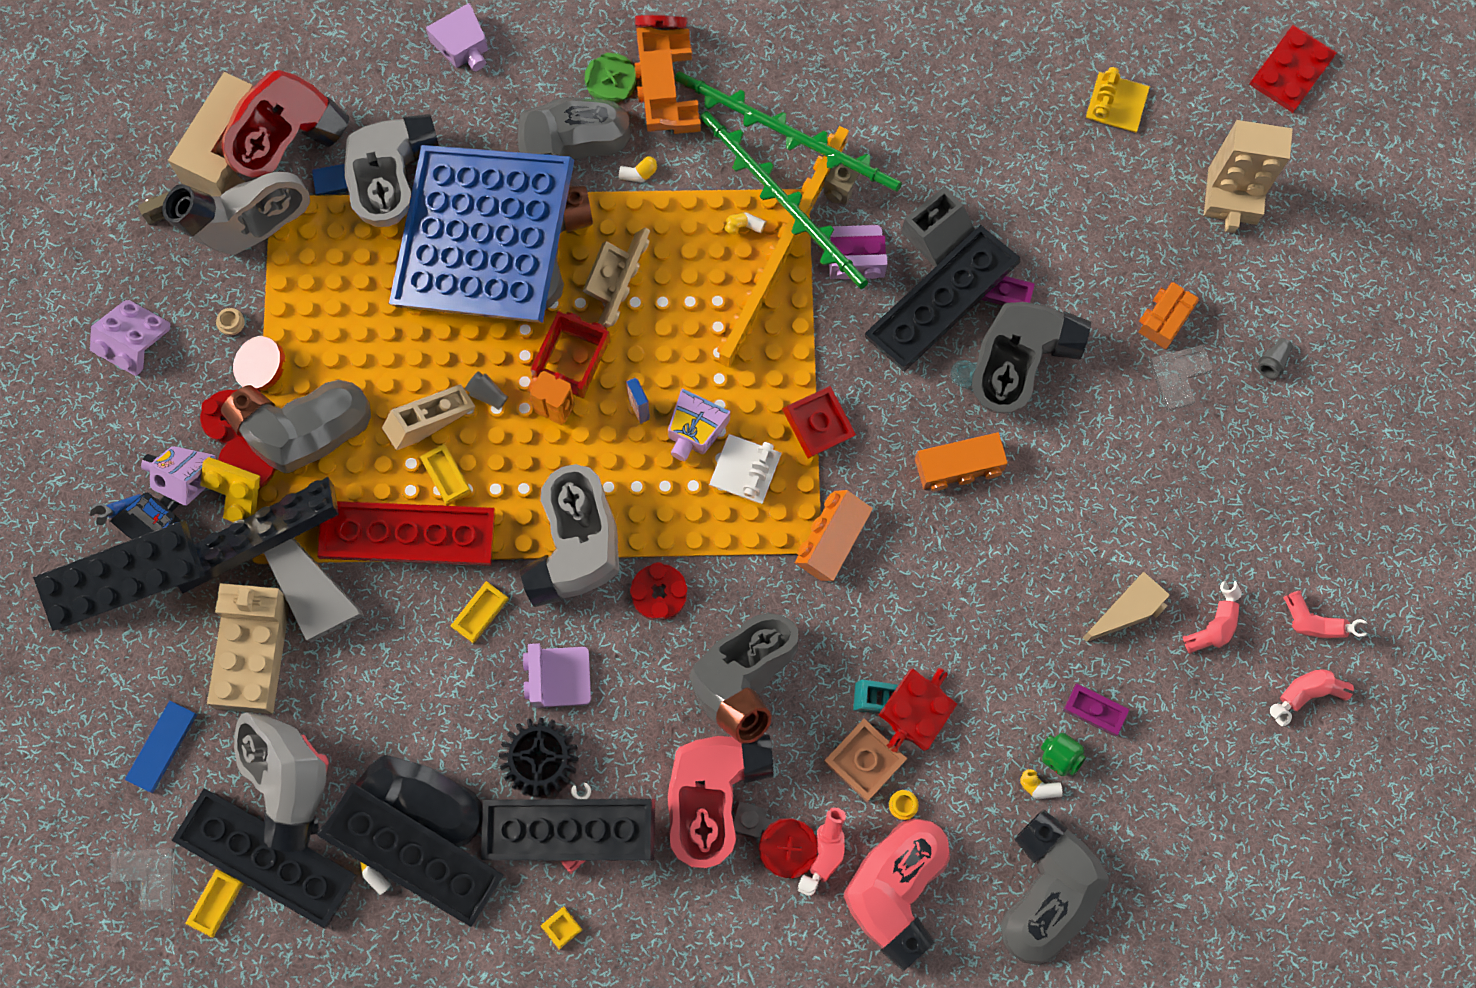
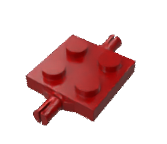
[879,668,957,752]

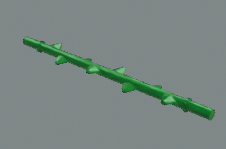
[675,71,902,192]
[700,111,868,289]

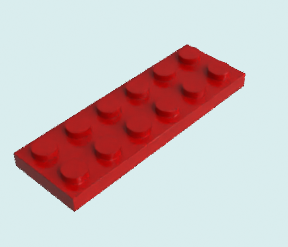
[317,501,496,566]

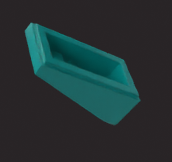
[853,679,898,714]

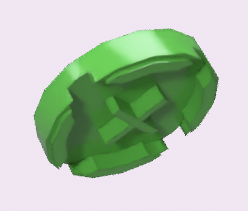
[585,53,637,103]

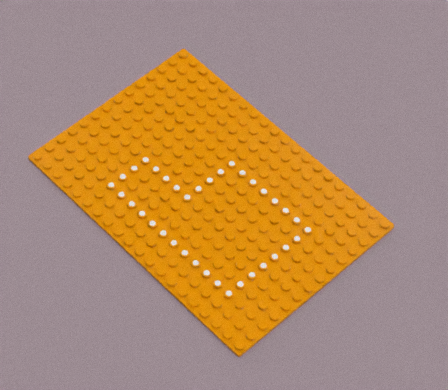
[253,189,821,564]

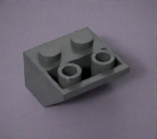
[901,186,975,267]

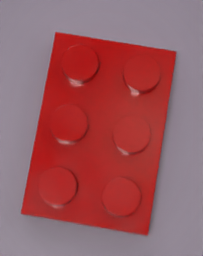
[1249,25,1337,113]

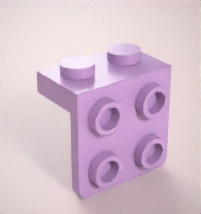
[829,225,887,279]
[90,300,170,376]
[523,643,591,708]

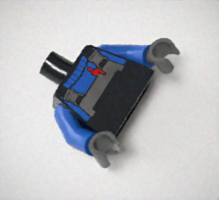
[89,492,181,540]

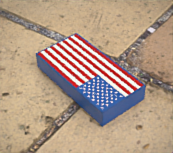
[626,378,650,424]

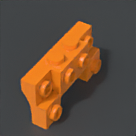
[635,27,701,134]

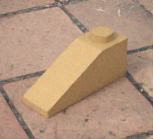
[382,384,475,450]
[1083,572,1170,642]

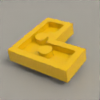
[200,457,260,523]

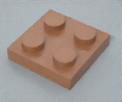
[824,719,907,802]

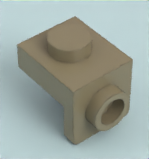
[823,164,860,205]
[138,192,168,225]

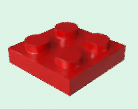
[782,386,856,459]

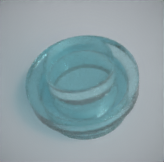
[950,360,976,387]

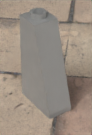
[264,538,364,642]

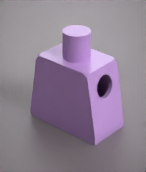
[426,3,488,71]

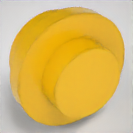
[889,790,918,820]

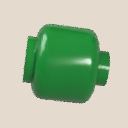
[1040,733,1086,777]

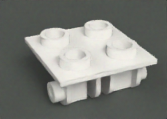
[709,434,782,504]

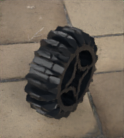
[499,718,579,798]

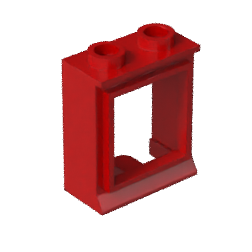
[531,311,610,399]

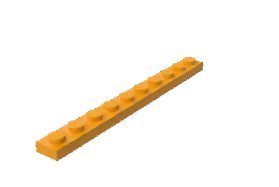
[717,126,849,367]

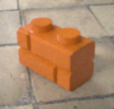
[1139,282,1199,349]
[527,371,575,425]

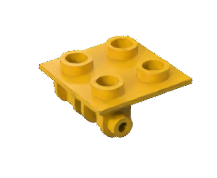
[1085,67,1150,133]

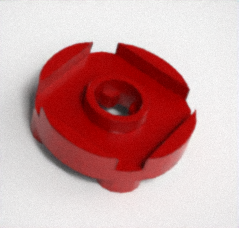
[200,389,239,445]
[630,562,688,620]

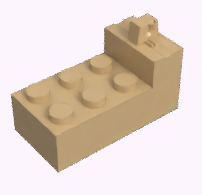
[168,72,253,197]
[1204,120,1293,233]
[207,584,290,714]

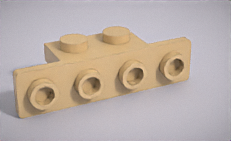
[582,228,650,328]

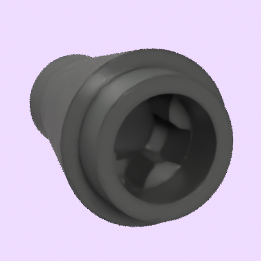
[1258,338,1293,379]
[465,371,508,410]

